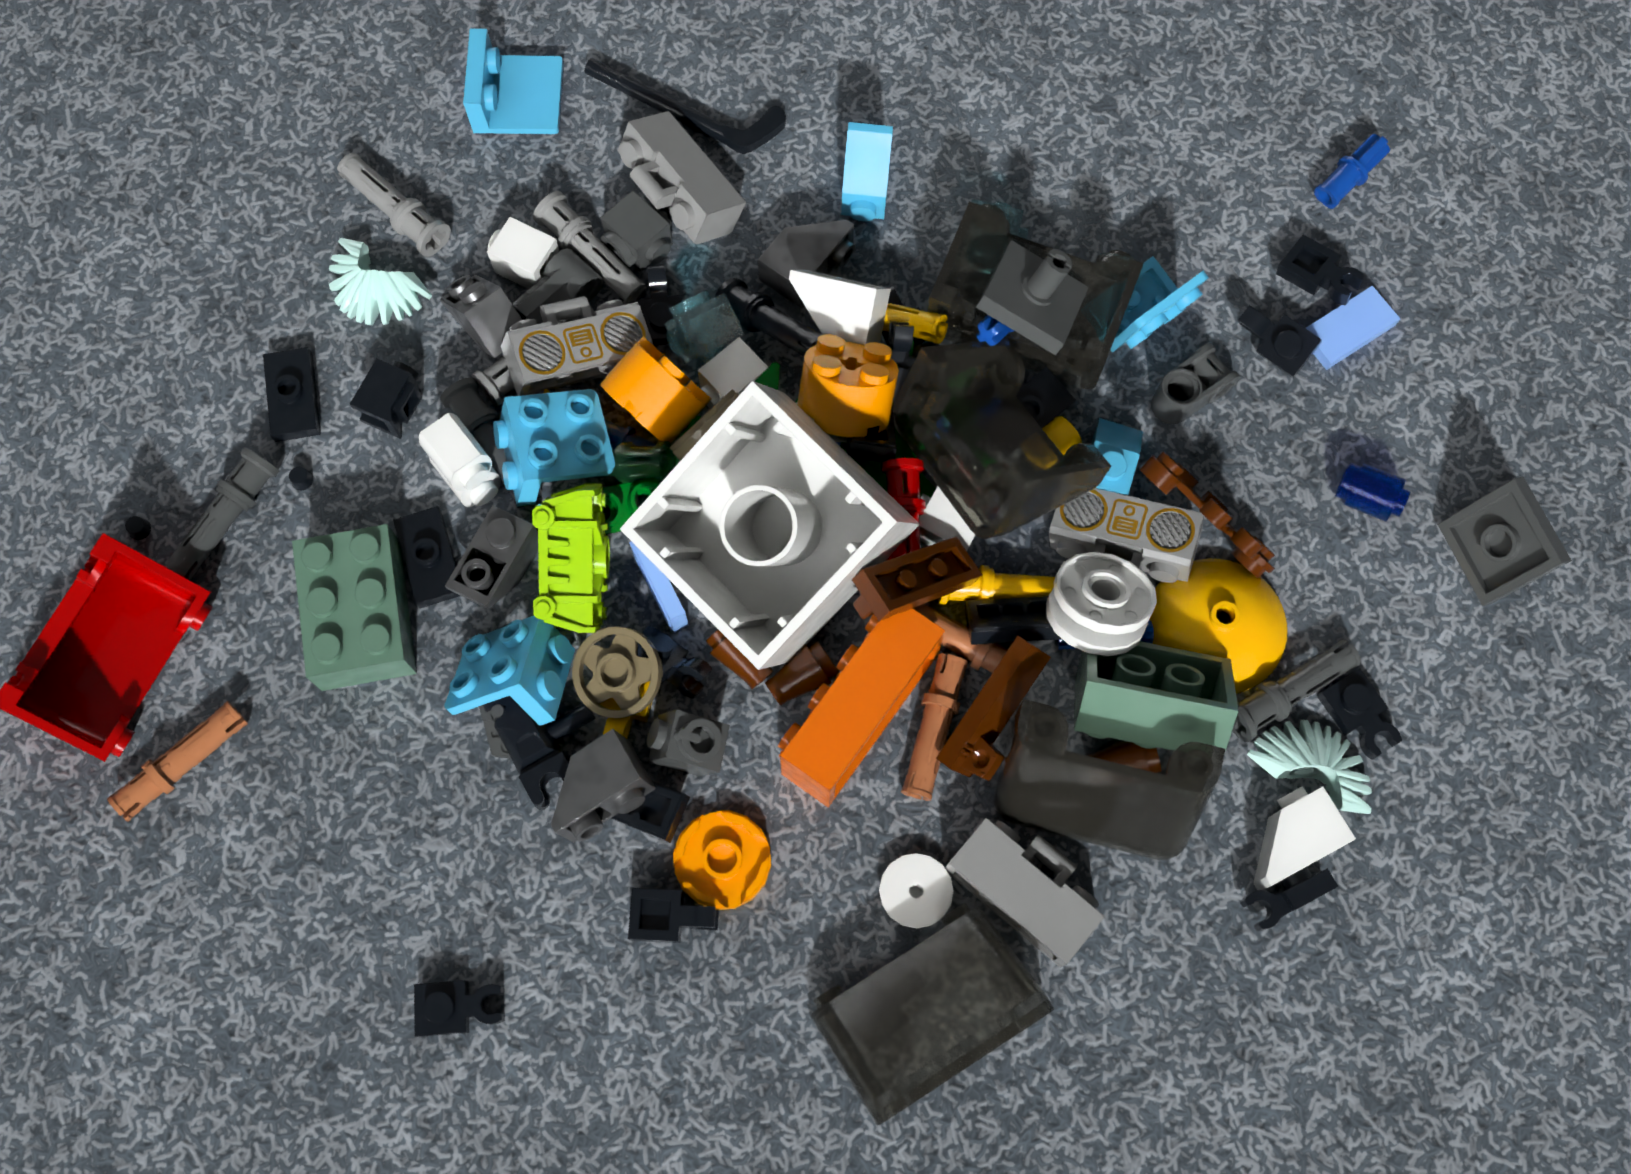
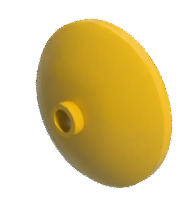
[1149,558,1287,694]

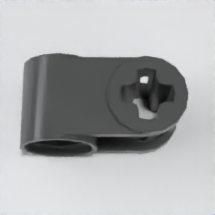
[1151,343,1241,424]

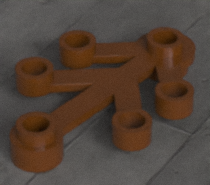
[1139,451,1275,579]

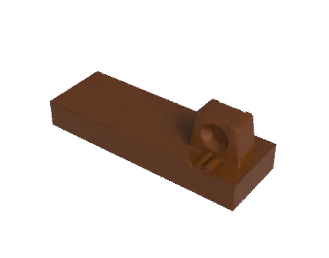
[852,536,983,621]
[936,636,1051,781]

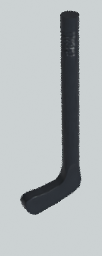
[584,58,786,154]

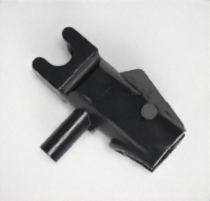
[479,695,596,810]

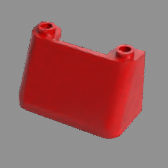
[0,533,213,762]

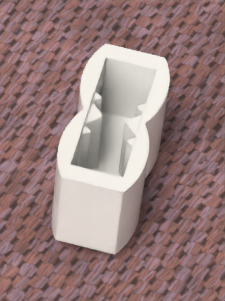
[419,413,501,507]

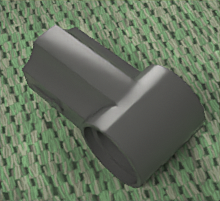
[512,248,603,324]

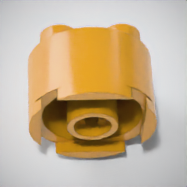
[797,334,899,438]
[600,336,711,446]

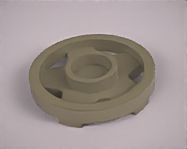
[670,389,739,460]
[572,627,663,718]

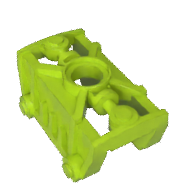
[532,483,610,633]

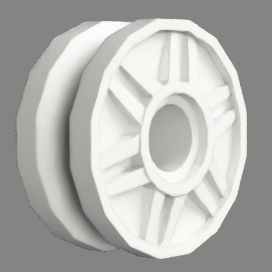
[1046,552,1157,656]

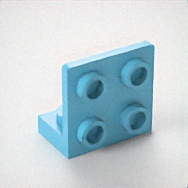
[463,28,564,134]

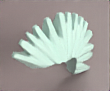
[329,238,432,326]
[1247,720,1372,814]

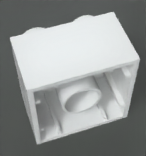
[620,381,920,670]

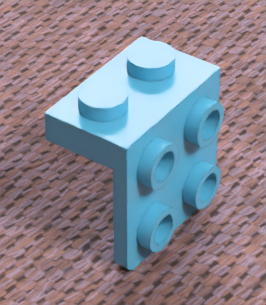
[1081,256,1209,353]
[493,389,615,507]
[444,616,575,726]

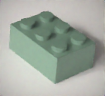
[292,524,417,691]
[1074,641,1238,760]

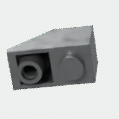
[758,220,856,308]
[440,275,522,358]
[445,505,538,609]
[551,729,656,843]

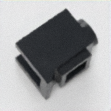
[350,358,422,439]

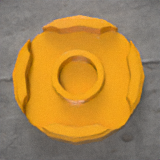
[673,810,771,910]

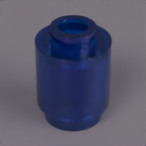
[1334,462,1411,522]

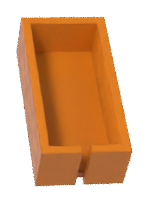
[778,608,945,808]

